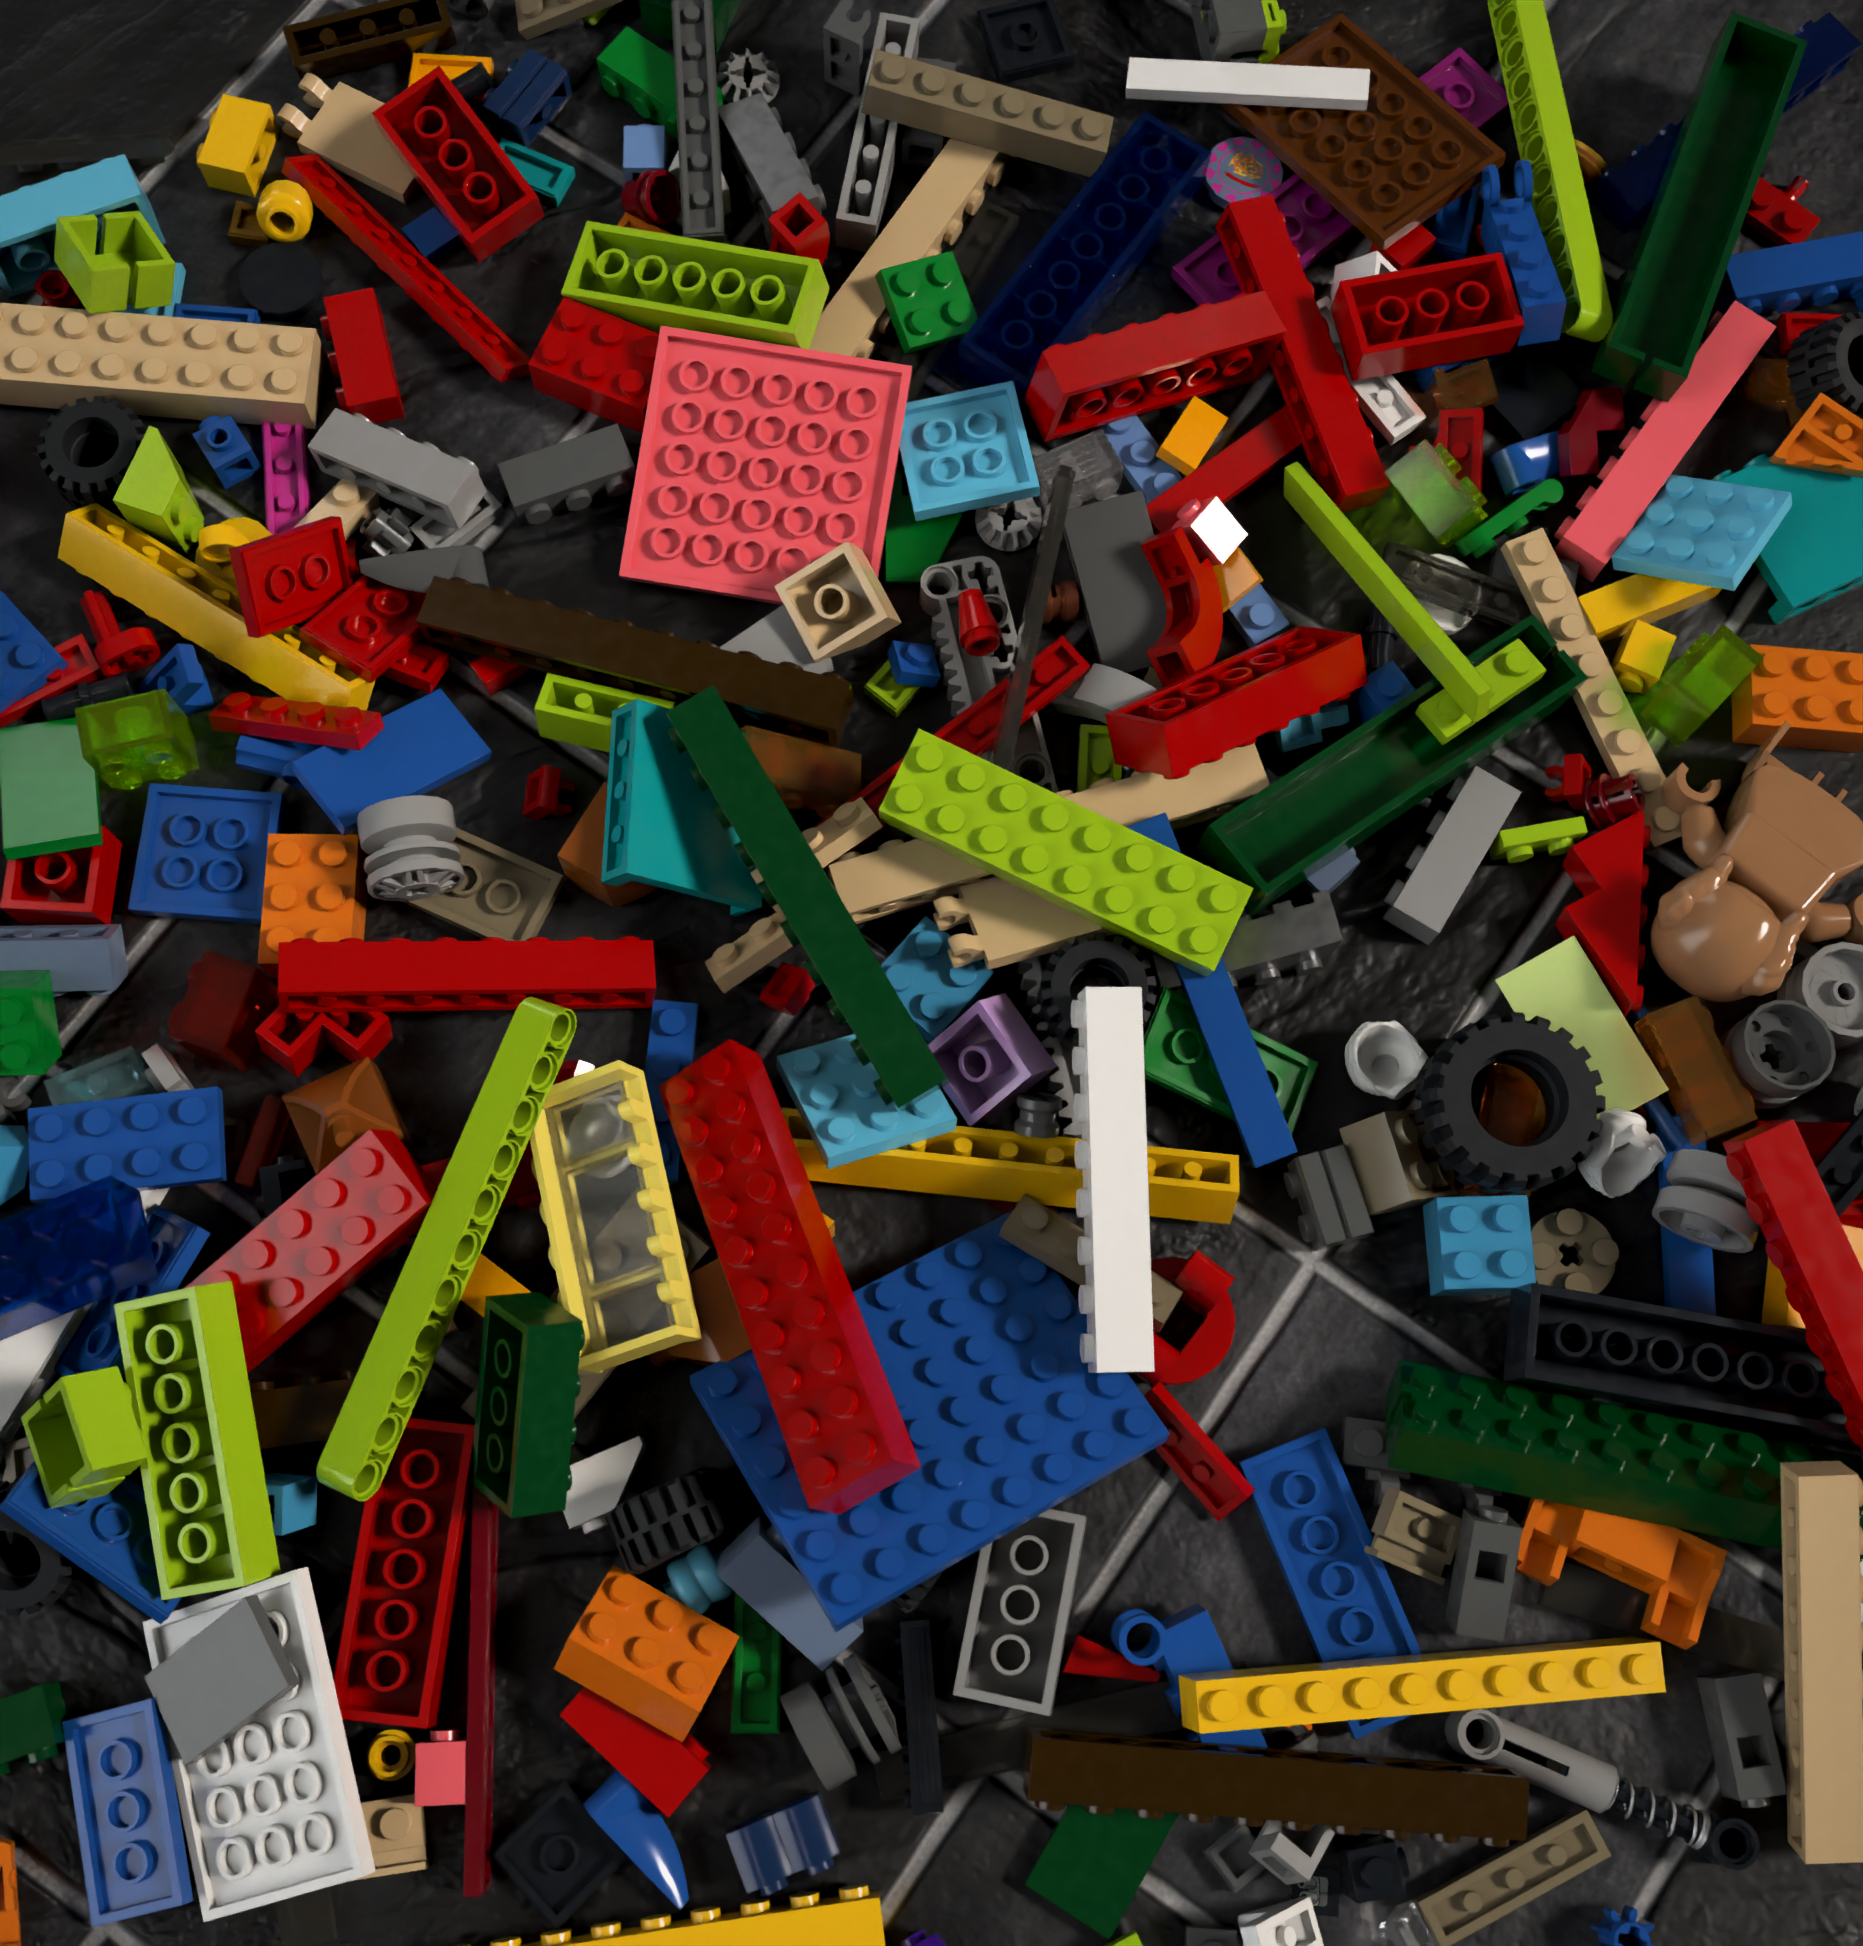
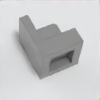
[1248,1820,1335,1885]

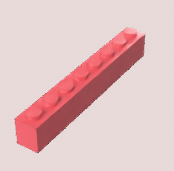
[1553,300,1777,582]

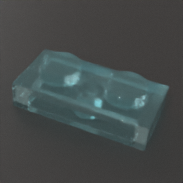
[44,1045,152,1106]

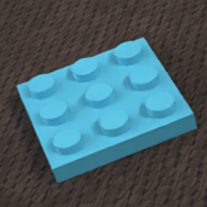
[899,381,1040,521]
[1612,474,1792,591]
[776,1034,957,1169]

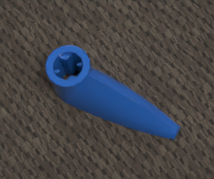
[1489,430,1560,498]
[583,1770,689,1910]

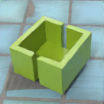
[54,211,176,314]
[21,1366,149,1509]

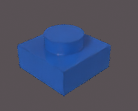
[887,641,941,688]

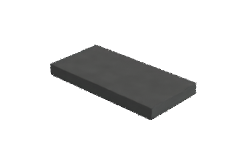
[1058,490,1166,673]

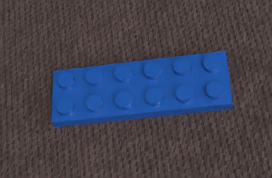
[1237,1428,1422,1740]

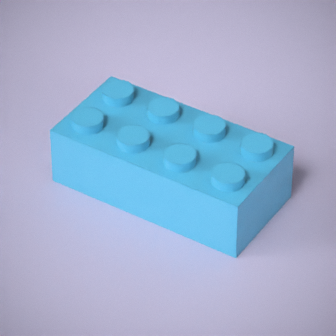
[0,153,166,298]

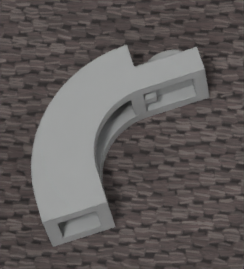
[1050,663,1157,724]

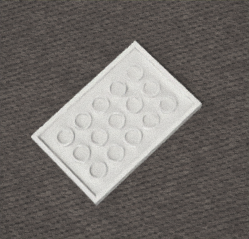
[142,1567,376,1922]

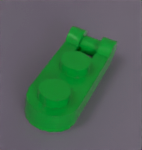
[1454,479,1563,559]

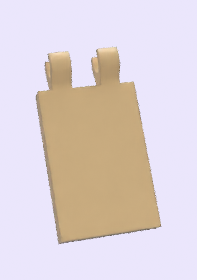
[277,73,419,204]
[933,877,1115,970]

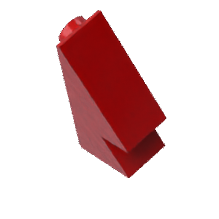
[1555,811,1651,1017]

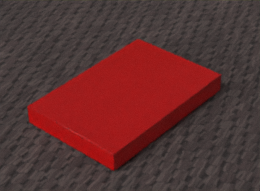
[229,516,354,638]
[300,575,427,683]

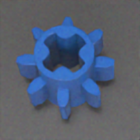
[1590,1905,1655,1946]

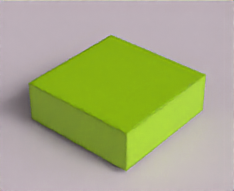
[863,659,923,718]

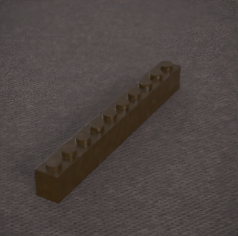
[416,576,854,748]
[1023,1727,1530,1847]

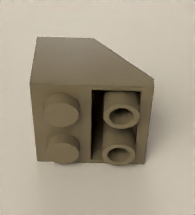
[1339,1109,1457,1216]

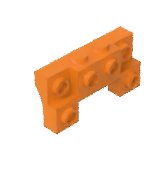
[1515,1498,1727,1650]

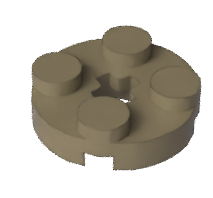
[1531,1208,1619,1294]

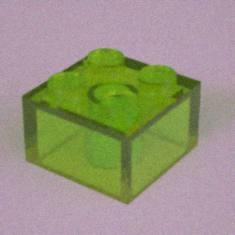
[1384,439,1489,548]
[1640,624,1763,747]
[75,688,200,790]

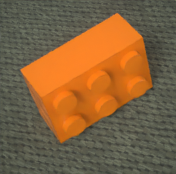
[1731,644,1863,753]
[258,834,370,978]
[554,1565,740,1742]

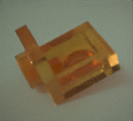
[1431,358,1500,410]

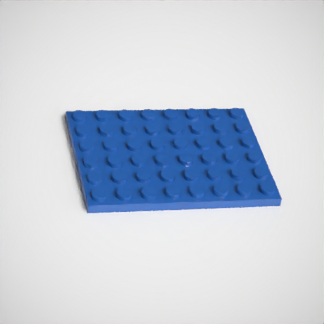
[690,1210,1170,1632]

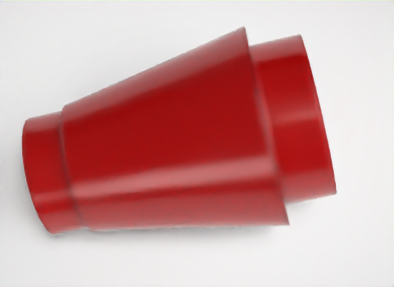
[958,589,1002,657]

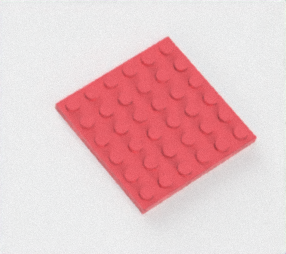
[619,326,912,605]

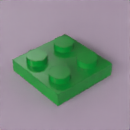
[875,251,981,354]

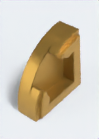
[228,200,272,248]

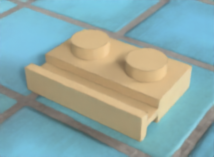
[347,1793,429,1882]

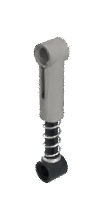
[1444,1709,1760,1870]

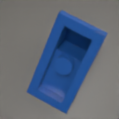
[136,643,214,725]

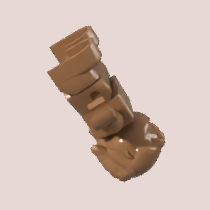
[1650,722,1863,1002]

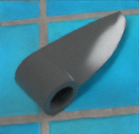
[359,545,490,593]

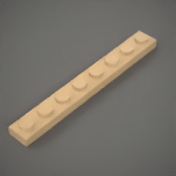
[1500,528,1682,851]

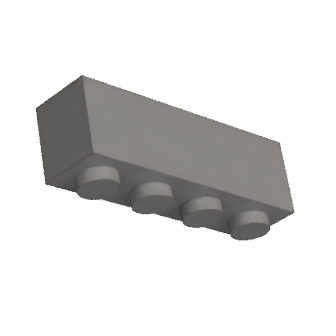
[307,408,487,530]
[1383,766,1522,945]

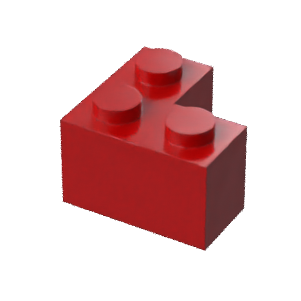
[255,1006,393,1077]

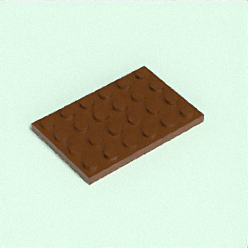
[1221,13,1506,251]

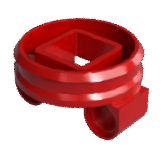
[1132,1249,1235,1388]

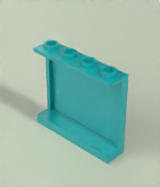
[1712,454,1863,625]
[601,699,770,916]

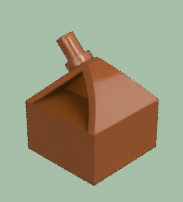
[557,781,659,908]
[282,1056,415,1175]
[649,1258,752,1367]

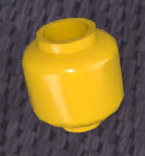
[256,180,314,243]

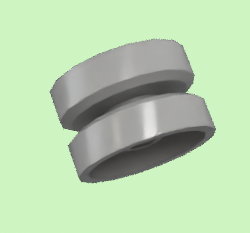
[1777,942,1863,1050]
[1652,1149,1760,1253]

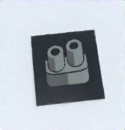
[1290,1868,1340,1917]

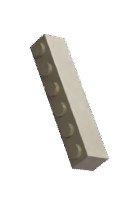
[861,49,1114,179]

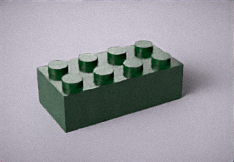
[470,1292,585,1518]

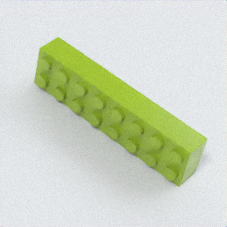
[878,728,1253,977]

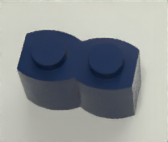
[725,1790,841,1897]

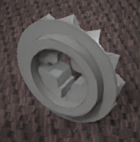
[716,48,780,103]
[975,497,1041,551]

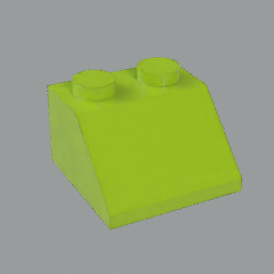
[113,426,204,555]

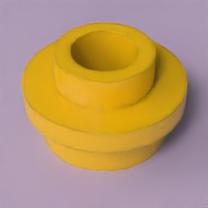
[366,1729,416,1781]

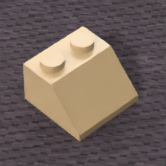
[774,541,902,662]

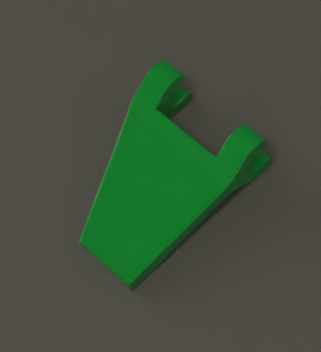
[885,469,965,584]

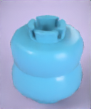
[662,1544,733,1614]

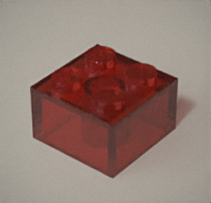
[167,950,278,1073]

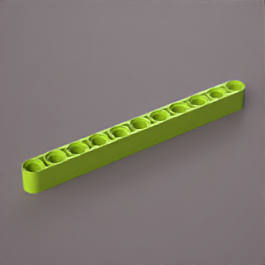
[1487,0,1613,342]
[316,997,577,1502]

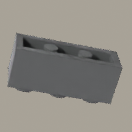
[497,423,636,527]

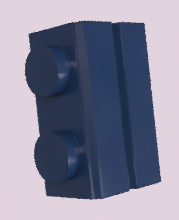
[481,48,572,148]

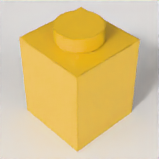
[1611,619,1677,695]

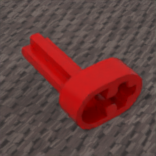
[80,590,161,677]

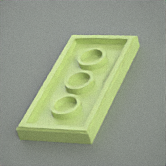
[1495,935,1669,1120]

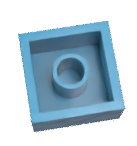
[881,916,994,1045]
[1423,1195,1536,1296]

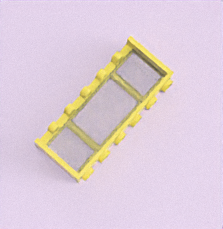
[530,1060,702,1373]

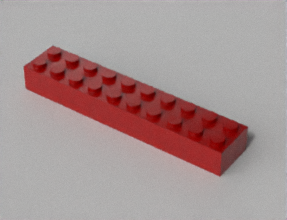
[657,1039,922,1514]

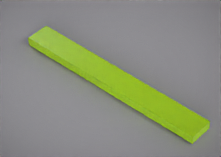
[1283,462,1492,723]

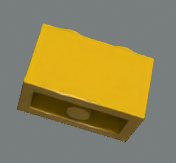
[196,94,280,198]

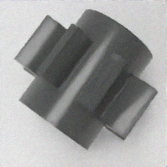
[360,507,414,557]

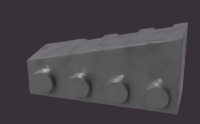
[718,93,828,260]
[1143,889,1343,996]

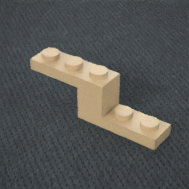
[705,797,883,994]

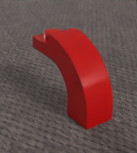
[768,192,830,266]
[1140,526,1223,687]

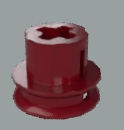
[621,169,681,225]
[1583,773,1645,831]

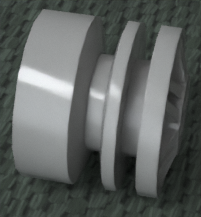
[357,795,465,902]

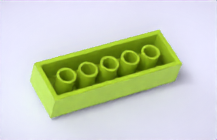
[561,221,830,349]
[114,1281,281,1600]

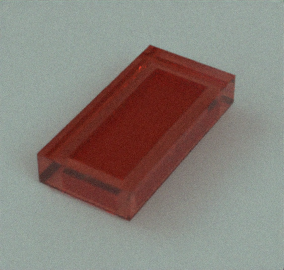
[234,1094,291,1192]

